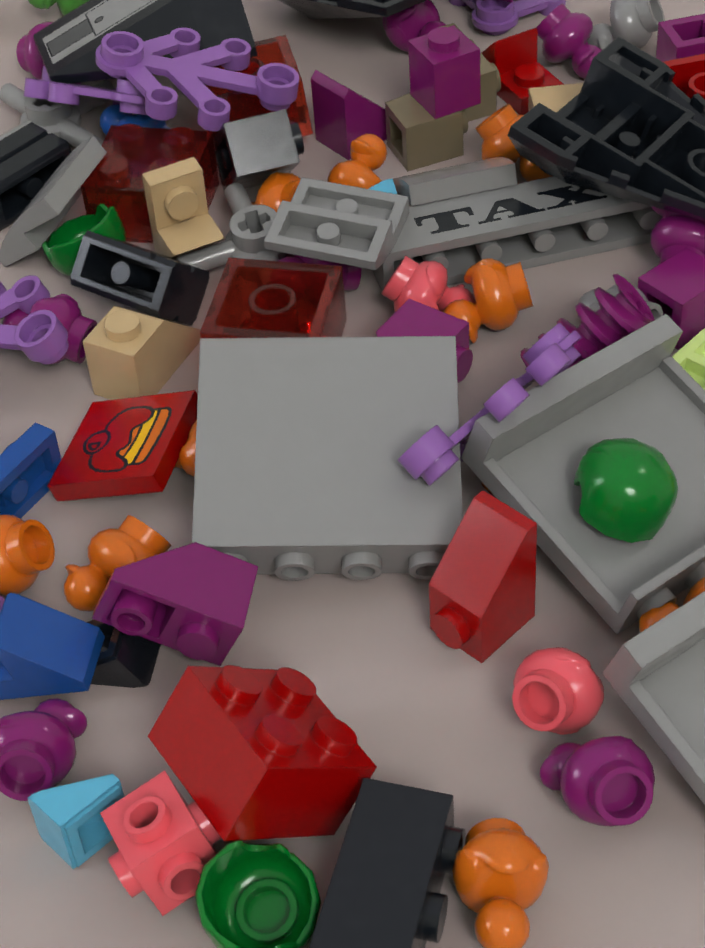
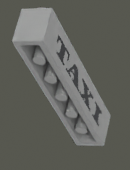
[373,176,662,299]

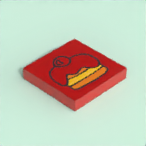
[47,390,198,501]

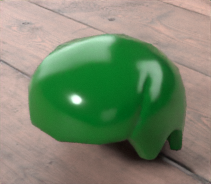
[42,204,126,276]
[573,438,678,543]
[195,840,321,948]

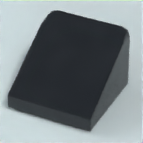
[87,620,161,688]

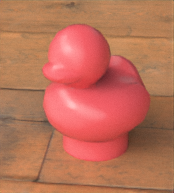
[381,255,476,312]
[512,647,604,735]

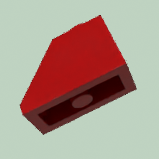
[429,490,537,663]

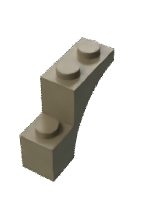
[385,23,501,172]

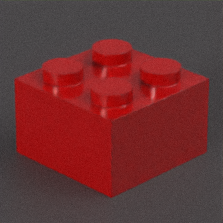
[148,665,377,841]

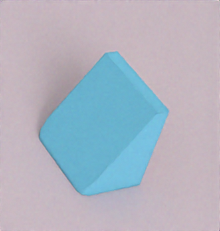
[28,774,124,869]

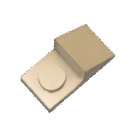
[142,157,224,260]

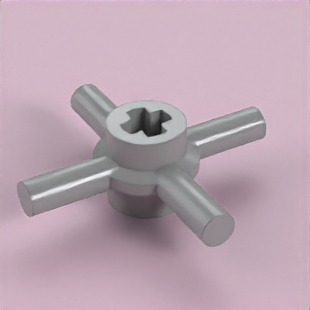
[0,79,114,149]
[176,183,294,304]

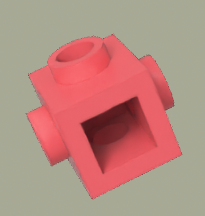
[100,770,222,916]

